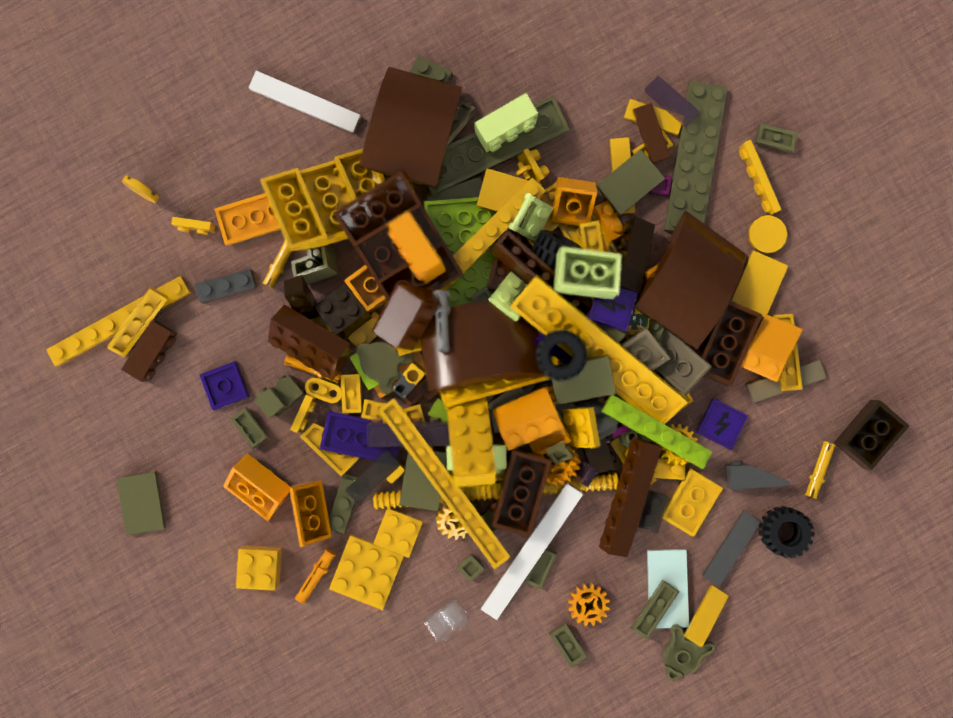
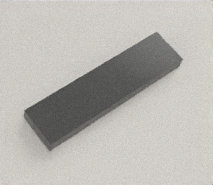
[702,511,761,587]

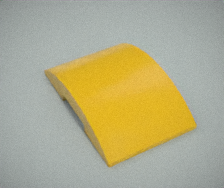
[260,148,385,251]

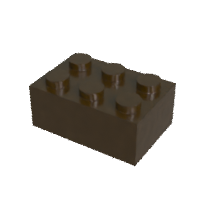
[834,400,910,470]

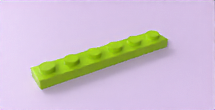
[601,394,712,469]

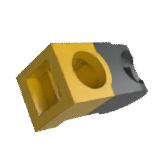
[392,361,426,399]

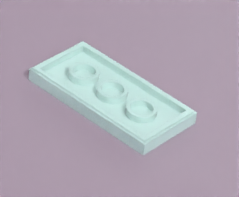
[647,549,689,628]

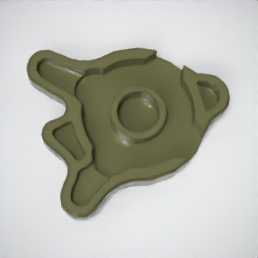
[356,342,413,395]
[662,624,715,681]

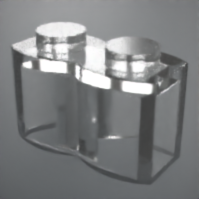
[424,598,469,642]

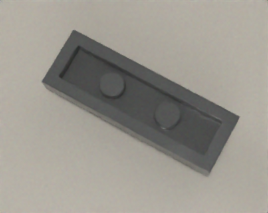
[195,269,257,303]

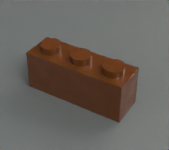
[121,320,177,382]

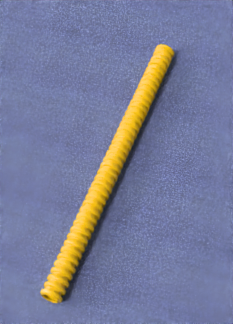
[373,472,619,510]

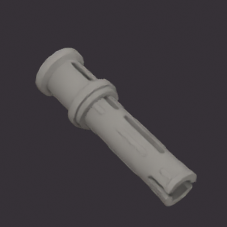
[433,290,451,352]

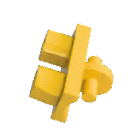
[516,148,550,183]

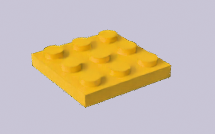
[329,534,404,610]

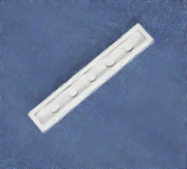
[249,71,361,134]

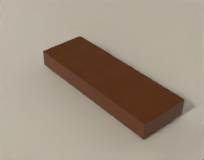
[633,103,671,164]

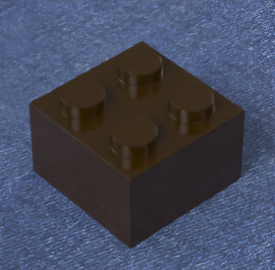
[314,283,372,340]

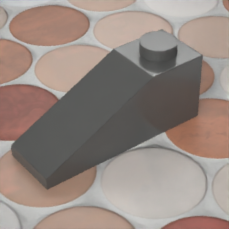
[725,460,790,490]

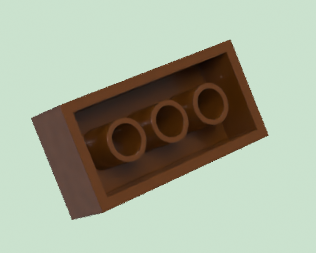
[698,301,763,386]
[268,304,350,381]
[491,448,552,537]

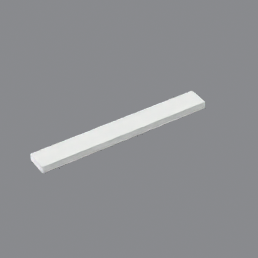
[481,482,583,620]

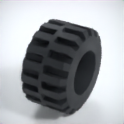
[531,230,582,269]
[536,330,587,381]
[759,506,814,558]

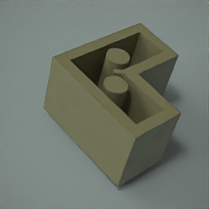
[291,243,339,285]
[254,375,306,419]

